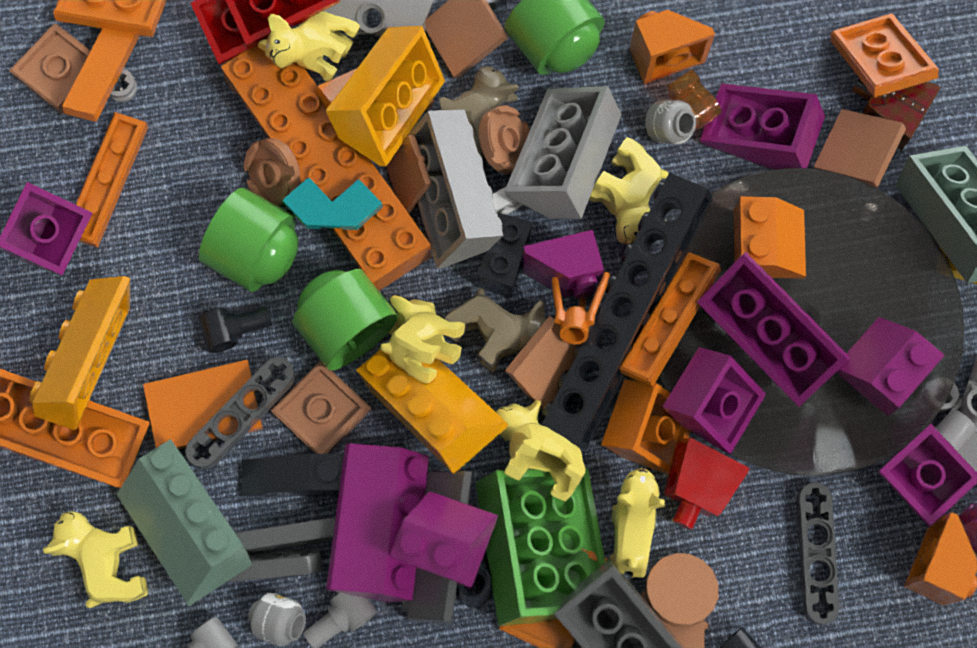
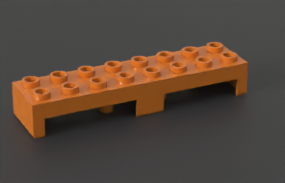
[220,45,432,291]

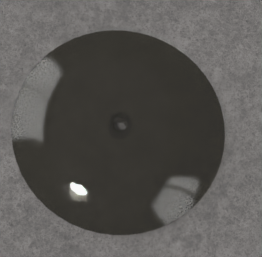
[659,168,964,476]

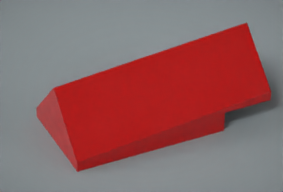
[190,0,340,65]

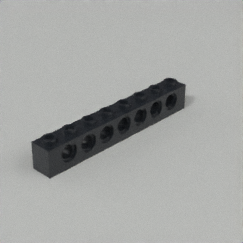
[542,172,714,450]

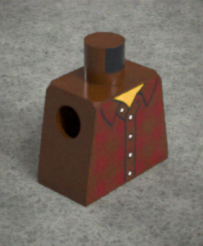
[851,78,941,150]

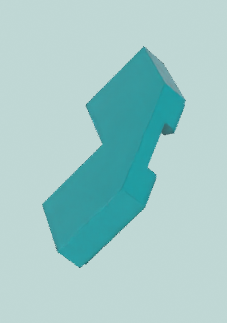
[282,177,383,230]

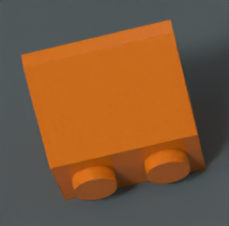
[629,9,715,84]
[733,196,806,279]
[601,379,691,475]
[903,512,977,606]

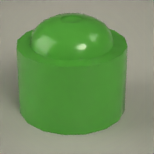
[504,0,605,75]
[199,188,299,292]
[292,269,398,371]

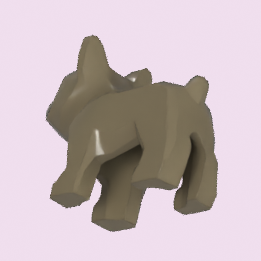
[439,66,519,160]
[445,288,546,374]

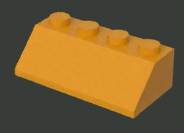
[326,26,445,166]
[29,276,130,430]
[356,350,508,474]

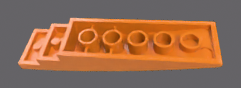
[0,369,150,489]

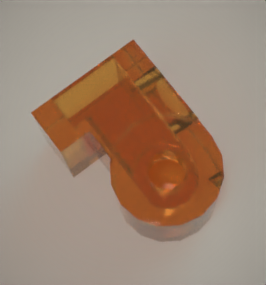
[668,69,721,129]

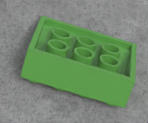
[476,468,605,626]

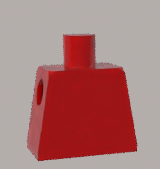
[664,438,750,530]

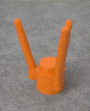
[551,272,610,345]

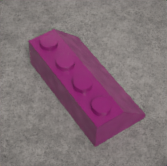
[697,252,851,407]
[326,443,429,602]

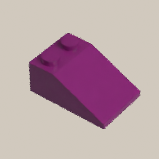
[700,83,825,174]

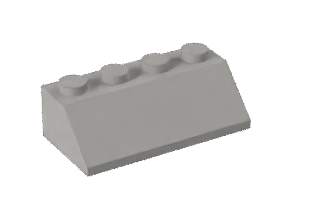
[504,86,622,219]
[401,109,504,269]

